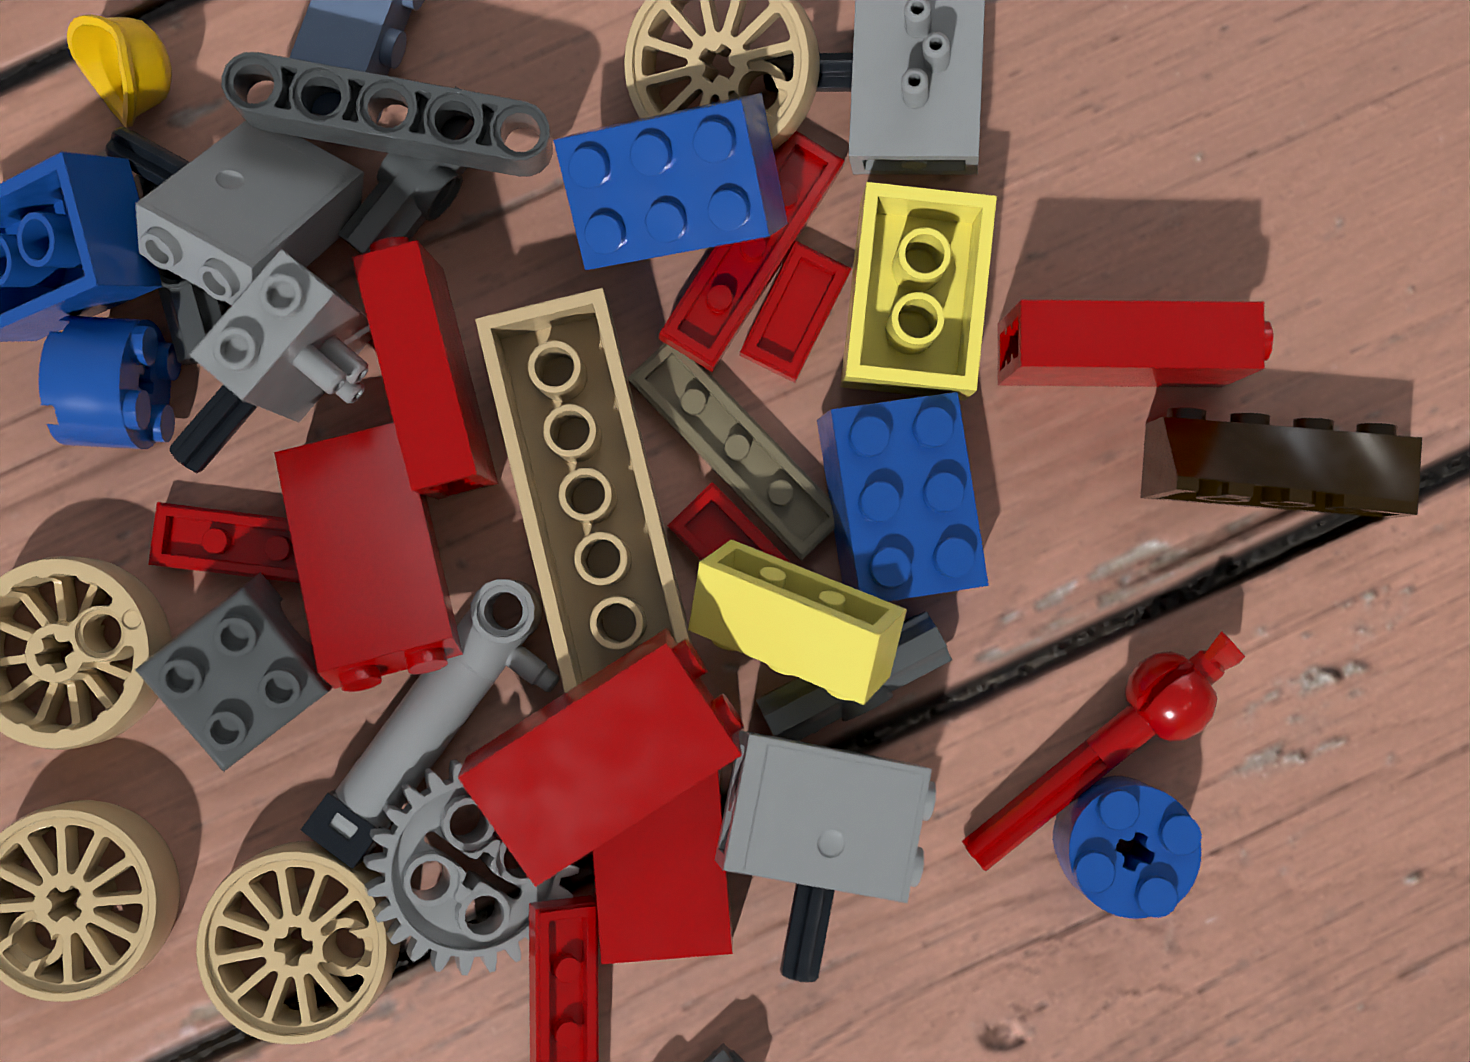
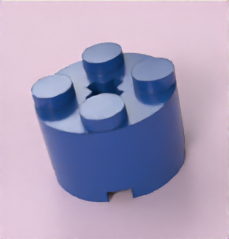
[39,315,181,449]
[1052,776,1202,919]

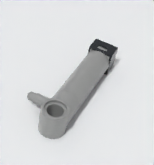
[301,579,559,869]

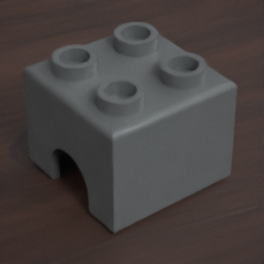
[135,572,332,772]

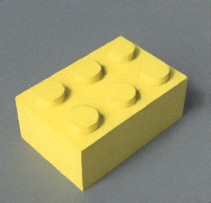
[840,182,997,401]

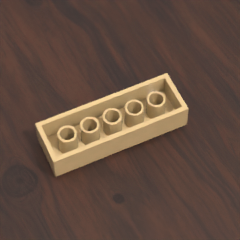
[475,288,693,693]

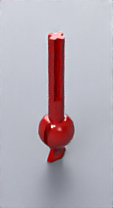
[962,632,1245,871]

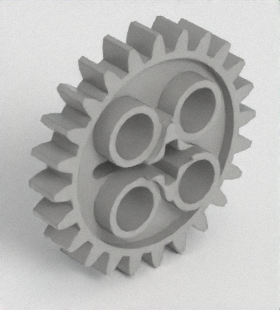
[364,759,579,975]

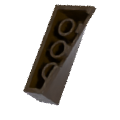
[1140,407,1422,518]

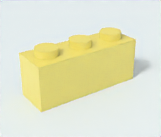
[688,540,907,705]

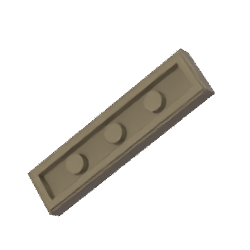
[628,343,835,561]

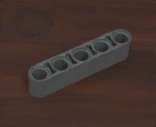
[222,52,553,177]

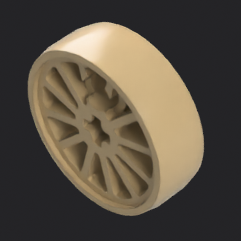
[624,0,820,151]
[0,556,172,750]
[0,800,180,1002]
[196,841,401,1044]

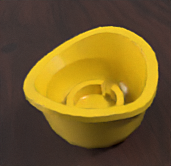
[67,14,172,128]

